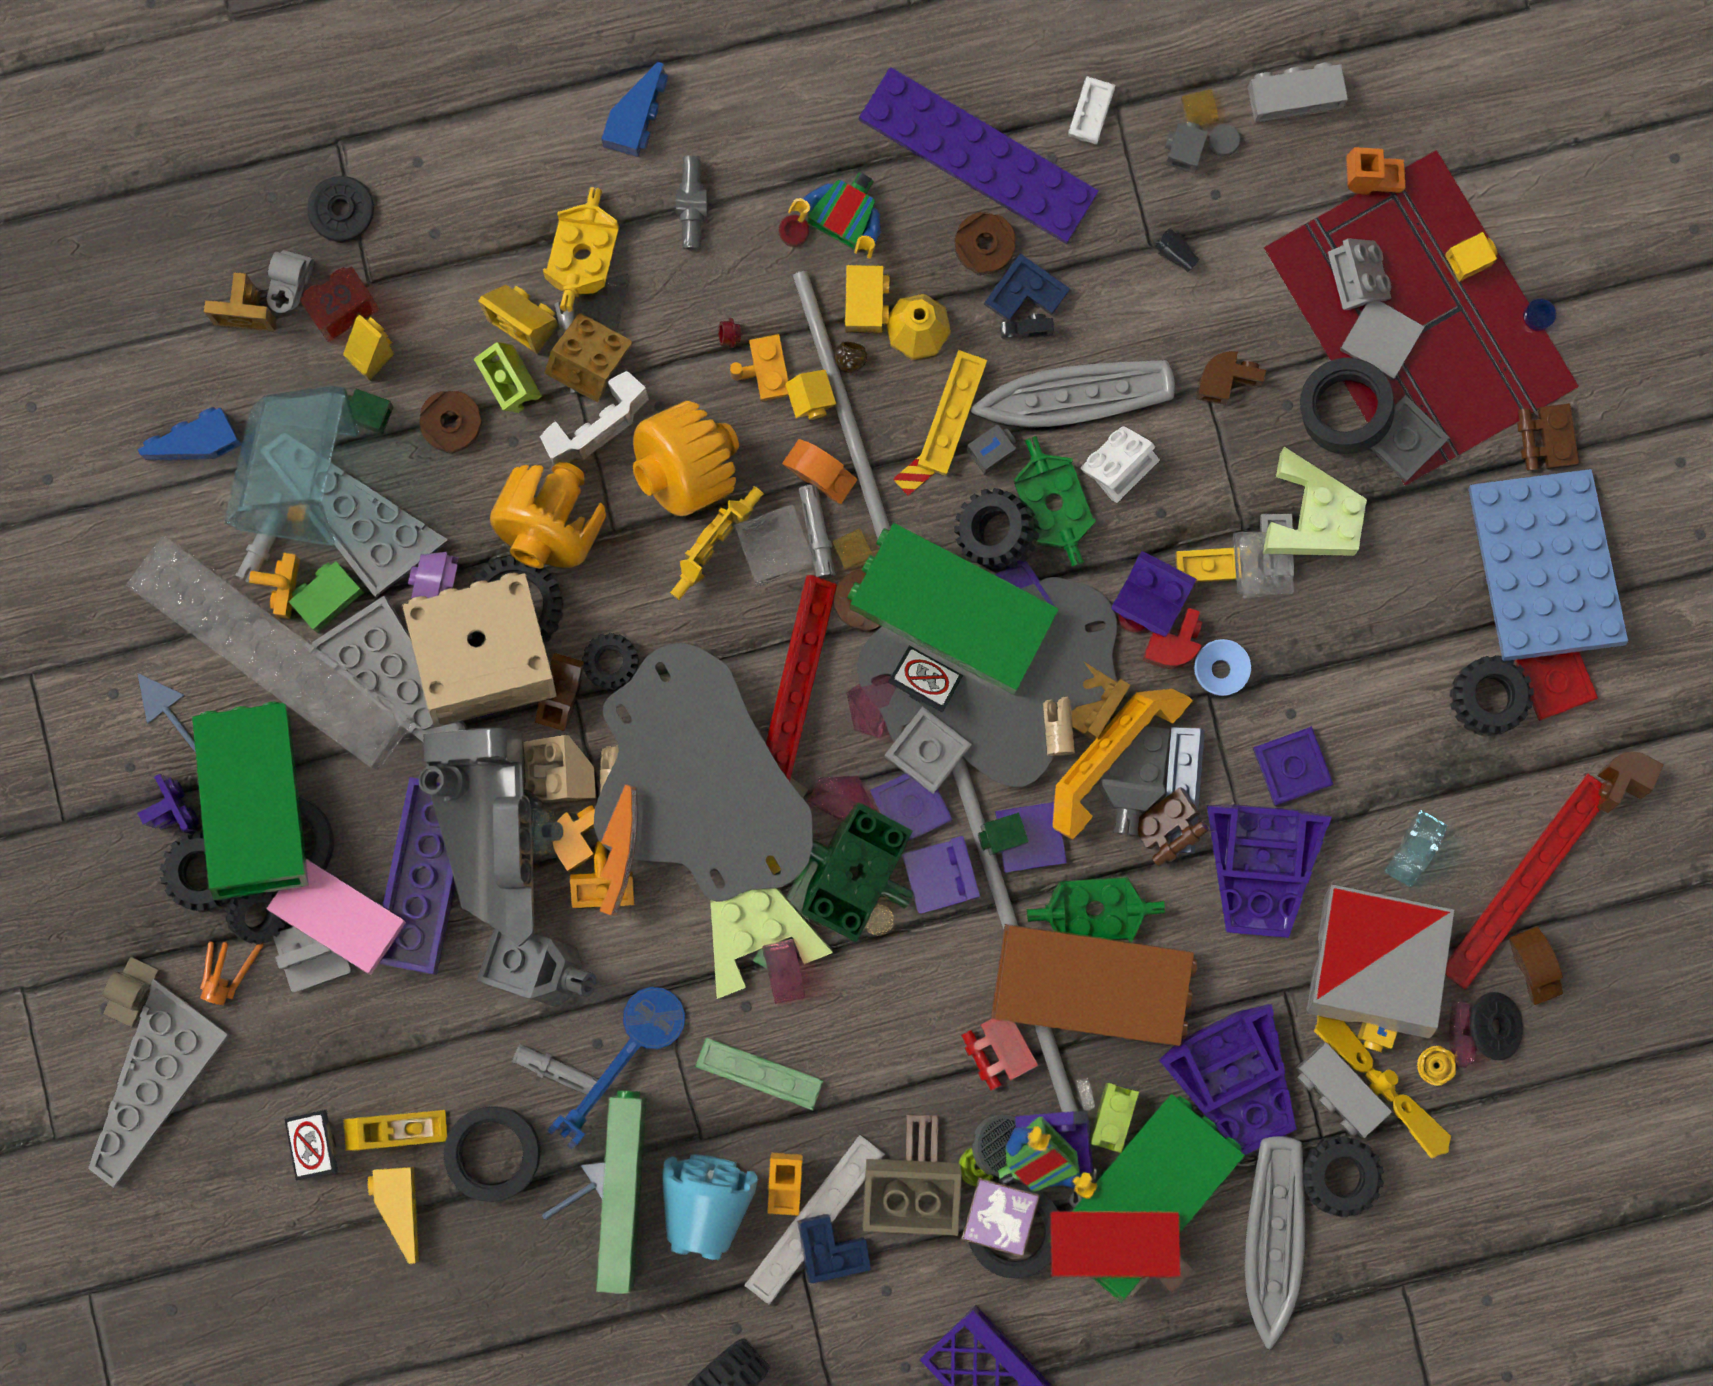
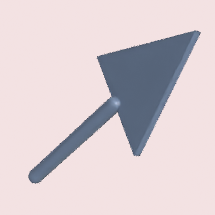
[138,674,196,753]
[542,1163,605,1219]

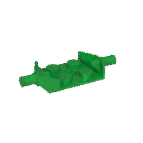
[1013,436,1096,567]
[1027,877,1165,942]

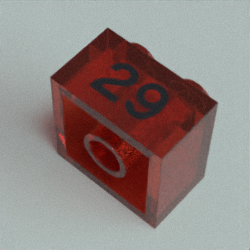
[299,266,380,342]

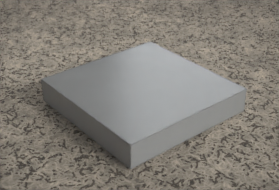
[1340,300,1424,381]
[884,706,972,794]

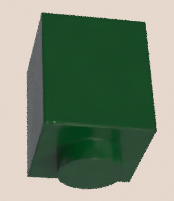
[343,388,394,435]
[978,812,1029,856]

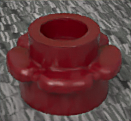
[718,318,741,348]

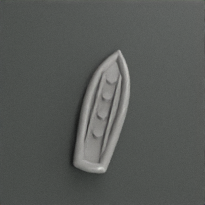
[970,360,1175,427]
[1245,1136,1305,1349]

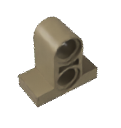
[103,957,161,1027]

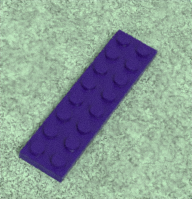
[859,67,1099,244]

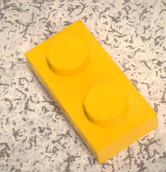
[1175,547,1240,582]

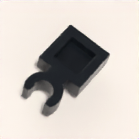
[1000,314,1054,338]

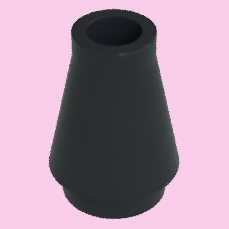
[1154,228,1200,273]

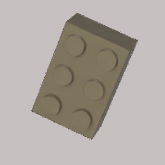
[863,1159,961,1236]

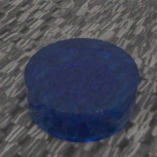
[1523,298,1556,331]

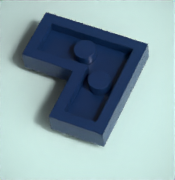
[984,253,1070,321]
[797,1214,871,1284]

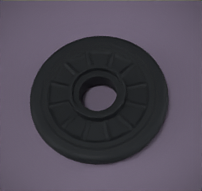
[307,176,374,242]
[1470,992,1523,1061]

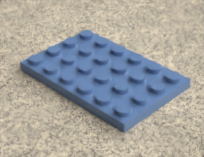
[1468,469,1628,661]

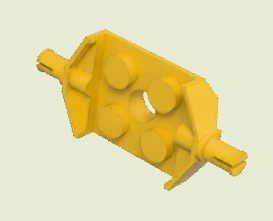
[543,187,619,312]
[670,486,764,601]

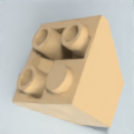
[524,735,596,803]

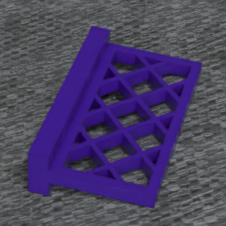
[920,1305,1052,1386]

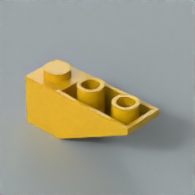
[343,314,394,381]

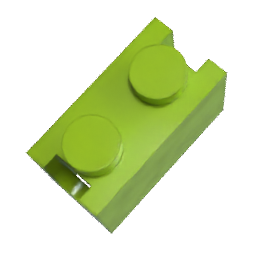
[474,342,542,413]
[1090,1083,1139,1153]

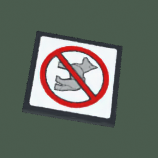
[888,645,963,713]
[284,1109,338,1181]

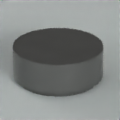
[1208,124,1240,156]

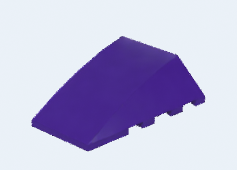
[1207,804,1332,938]
[1159,1004,1296,1156]

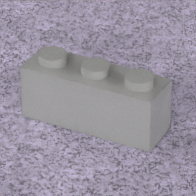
[1248,62,1348,122]
[1296,1042,1391,1138]

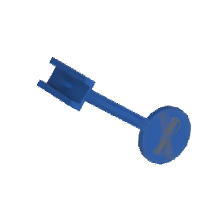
[547,987,685,1150]

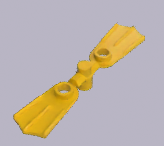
[1314,1015,1451,1158]

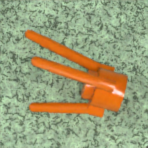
[200,942,263,1005]

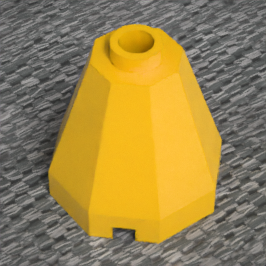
[886,294,951,360]

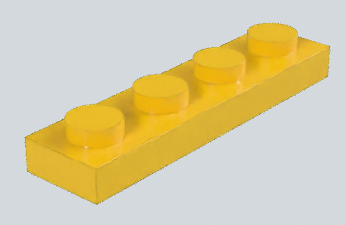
[918,350,987,476]

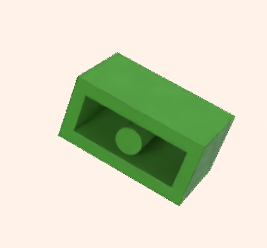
[289,561,364,633]

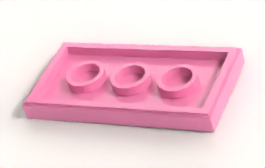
[267,859,406,975]

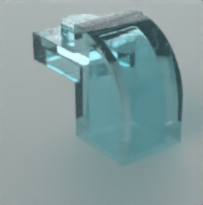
[1384,810,1448,888]

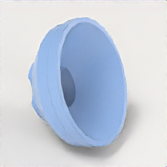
[1194,639,1251,696]

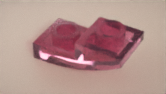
[1449,1001,1477,1069]

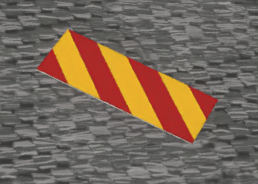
[893,455,935,496]

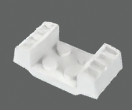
[540,371,649,465]

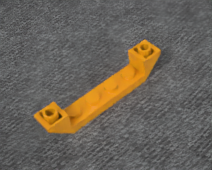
[1052,688,1193,840]

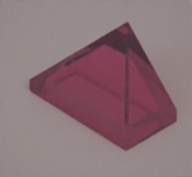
[846,674,896,739]
[807,776,874,821]
[763,939,806,1004]

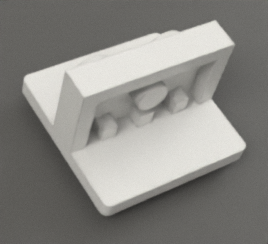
[1081,426,1160,503]

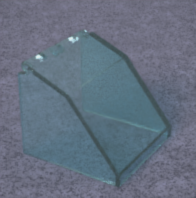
[225,386,358,546]

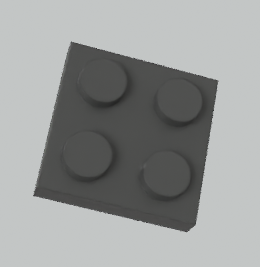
[1370,395,1450,483]

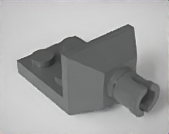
[1099,721,1170,836]
[476,928,596,1007]

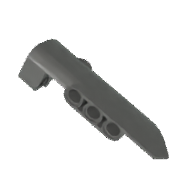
[419,728,535,946]

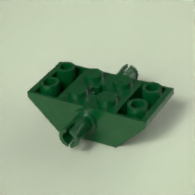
[801,802,913,943]

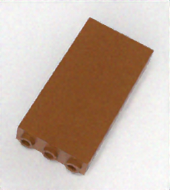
[991,924,1197,1046]

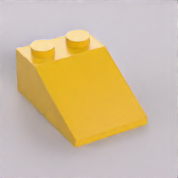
[478,284,558,354]

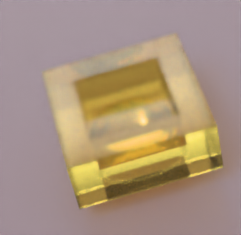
[1181,89,1219,125]
[832,528,873,570]

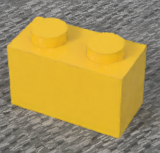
[845,265,889,333]

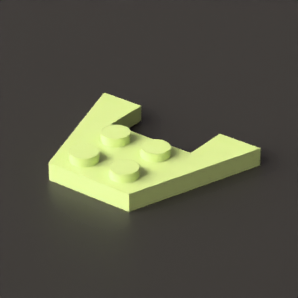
[1263,447,1367,556]
[710,888,833,999]

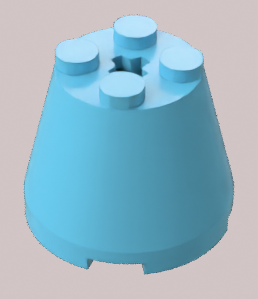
[662,1154,758,1260]

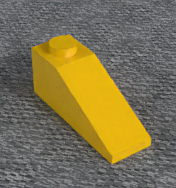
[343,1110,447,1151]
[368,1167,419,1264]

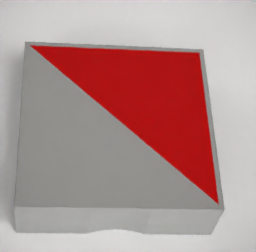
[1306,884,1454,1039]

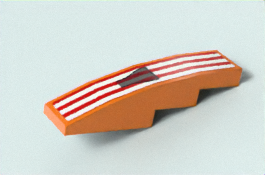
[600,784,637,916]

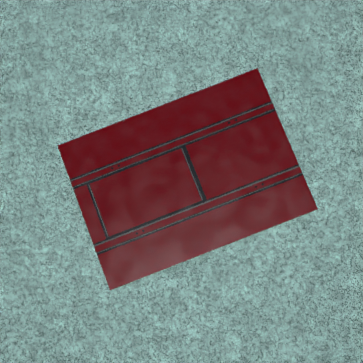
[1263,150,1579,486]

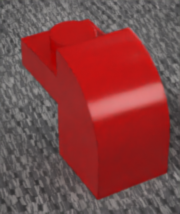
[1142,608,1203,669]

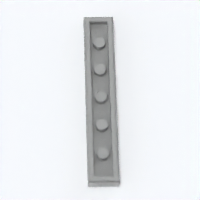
[744,1135,884,1305]

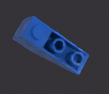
[601,62,668,157]
[137,407,242,460]

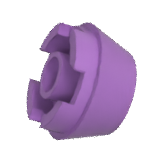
[408,552,459,599]

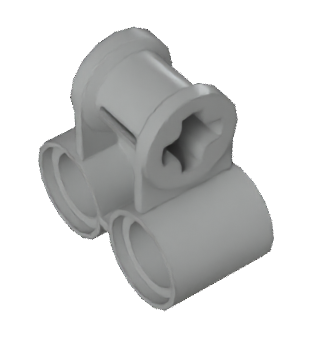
[267,250,314,313]

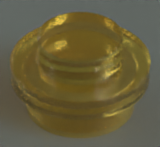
[865,904,894,936]

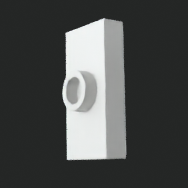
[1068,76,1115,145]

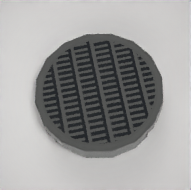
[972,1115,1016,1177]

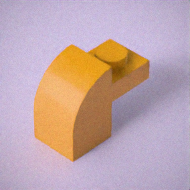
[552,805,595,873]
[768,1153,803,1215]

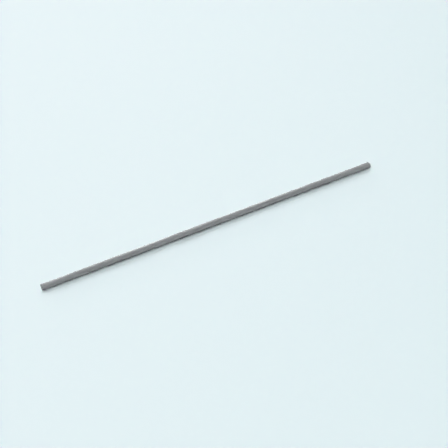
[793,271,1078,1112]

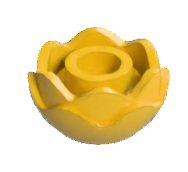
[1417,1046,1456,1086]

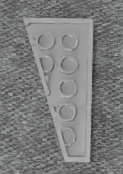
[263,434,450,598]
[307,596,468,743]
[88,979,230,1188]

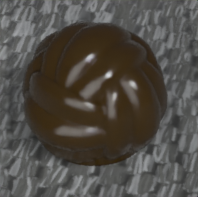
[834,341,867,373]

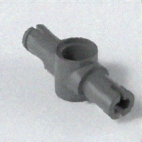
[676,156,707,250]

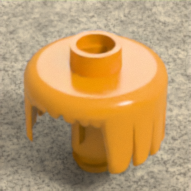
[633,401,739,516]
[490,462,606,569]

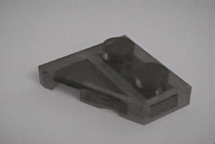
[574,274,630,332]

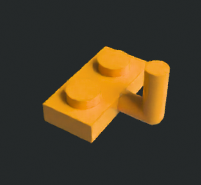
[730,334,789,401]
[249,553,300,619]
[570,841,635,908]

